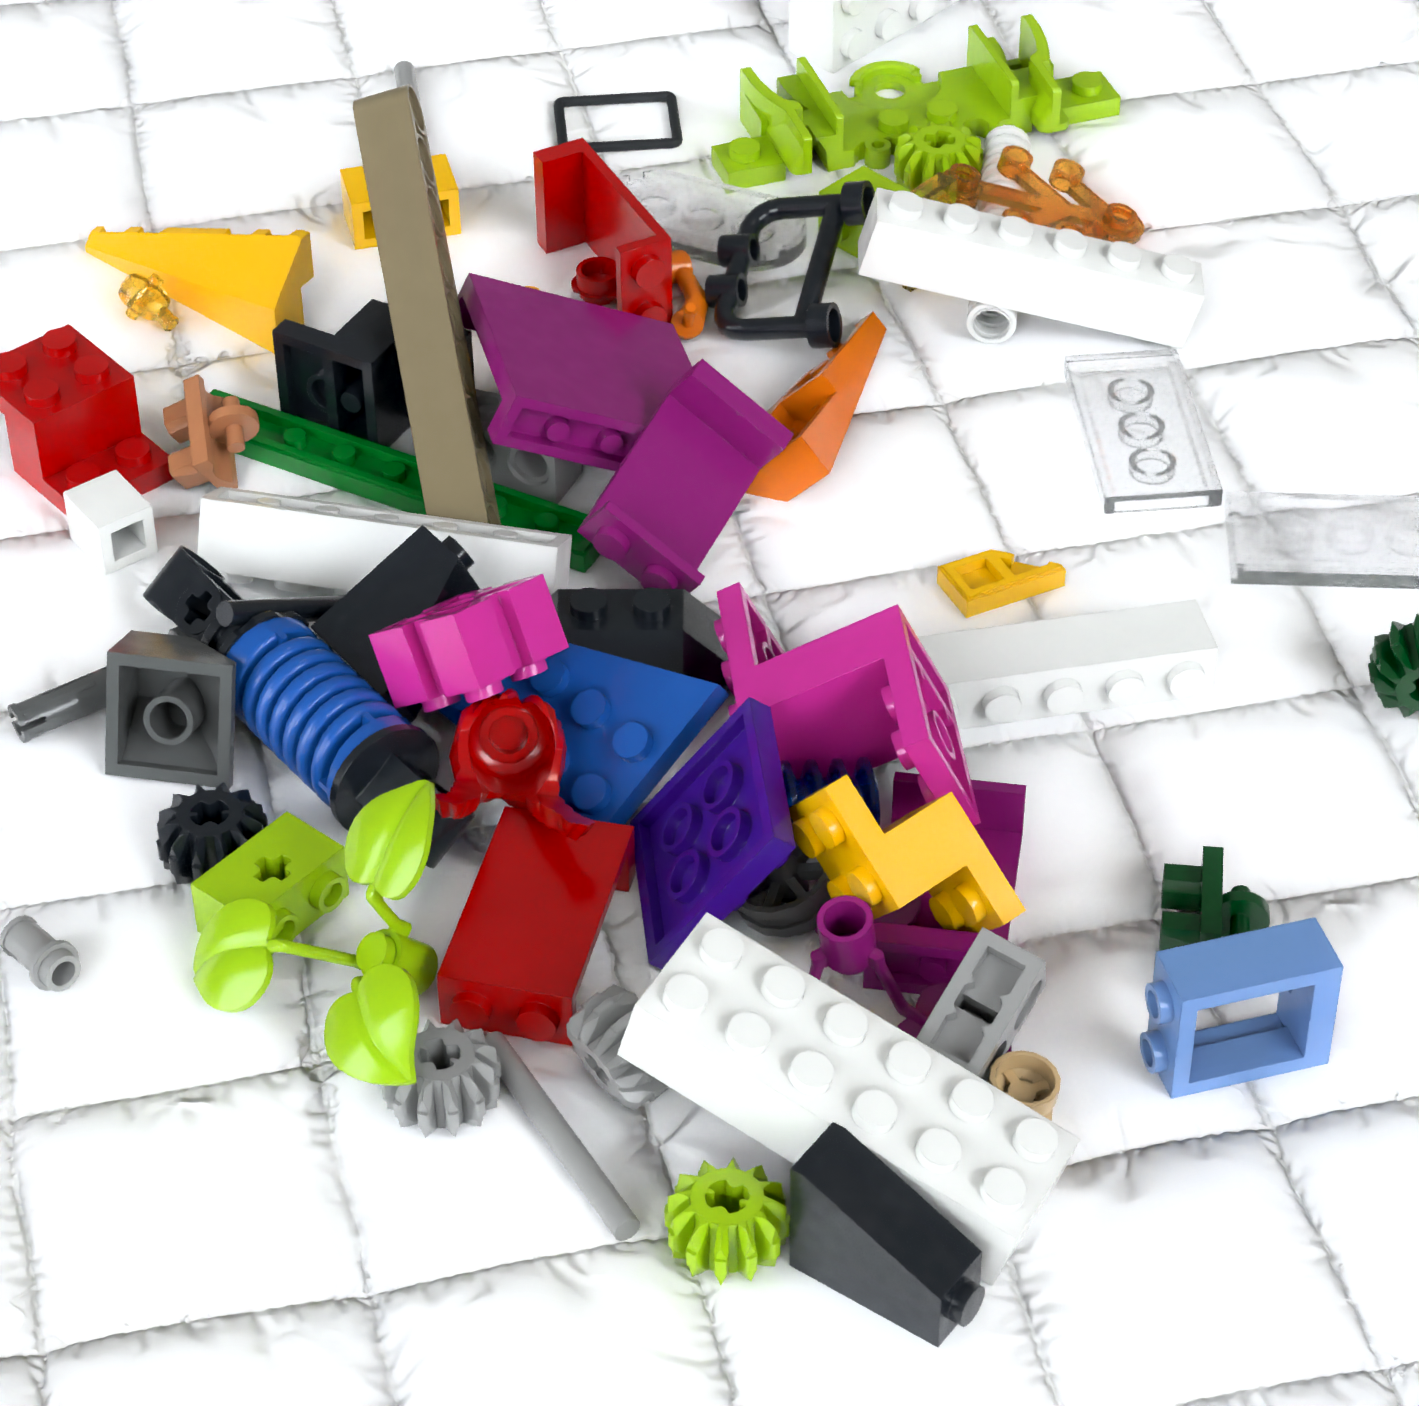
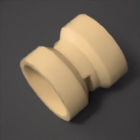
[988,1050,1061,1121]

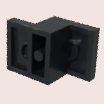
[272,299,475,447]

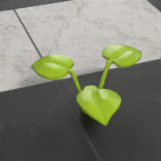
[193,780,438,1086]

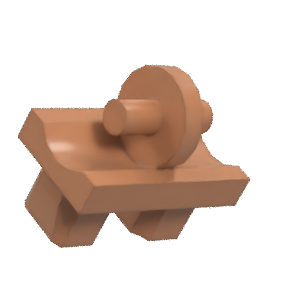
[163,374,260,489]

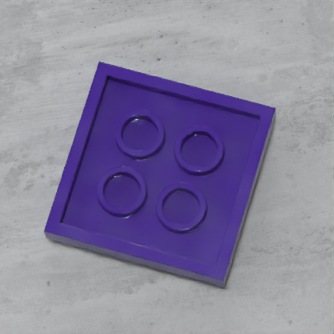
[630,697,796,969]

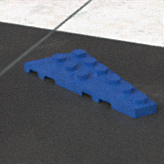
[438,643,730,825]

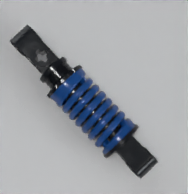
[142,545,475,869]

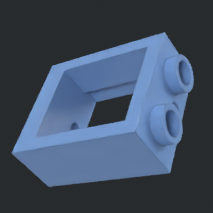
[1140,917,1344,1099]

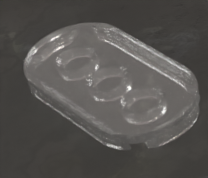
[619,169,807,271]

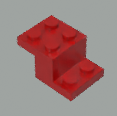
[0,324,174,516]

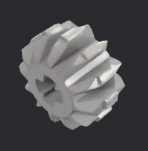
[566,984,669,1110]
[381,1018,501,1139]

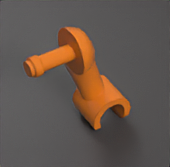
[670,250,709,340]

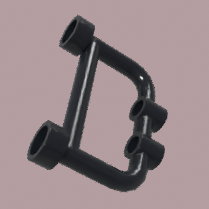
[705,180,875,349]

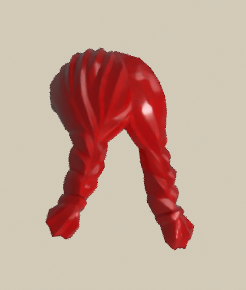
[435,688,595,841]

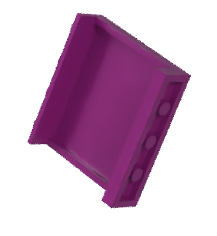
[458,273,692,472]

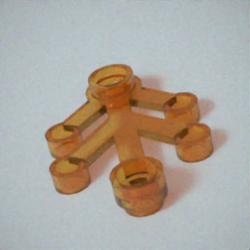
[935,145,1144,244]

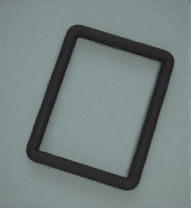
[553,91,683,152]

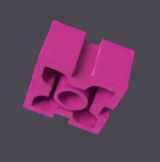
[368,574,569,712]

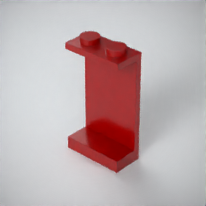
[533,138,673,323]
[437,806,636,1046]

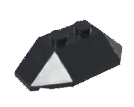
[551,587,729,691]

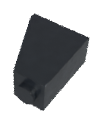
[310,525,480,723]
[789,1122,985,1348]

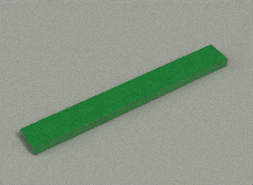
[210,389,601,573]

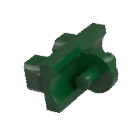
[1159,846,1270,951]

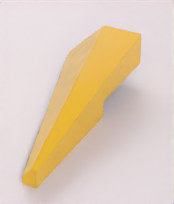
[85,226,314,353]

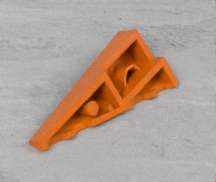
[746,312,887,502]

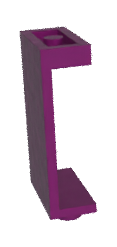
[577,359,794,593]
[863,771,1027,995]

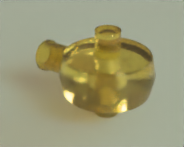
[118,273,179,332]

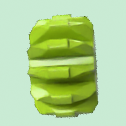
[894,121,983,203]
[664,1156,790,1285]

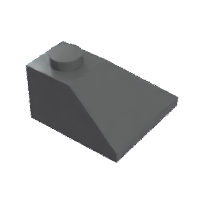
[105,630,236,789]

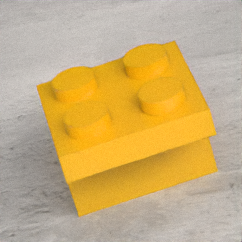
[789,774,1026,933]

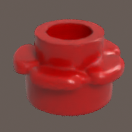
[571,257,617,306]

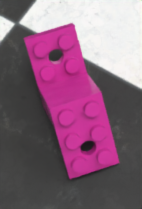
[714,582,981,826]

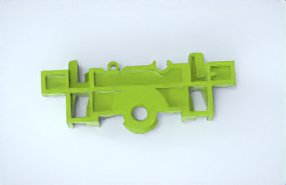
[711,14,1121,192]

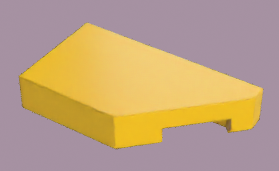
[937,549,1066,618]

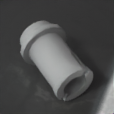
[0,915,81,992]

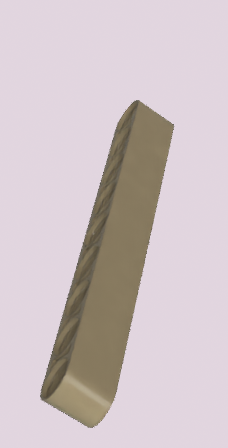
[353,84,501,525]

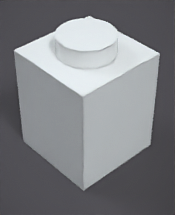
[63,470,158,575]

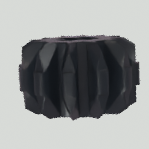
[156,782,268,885]

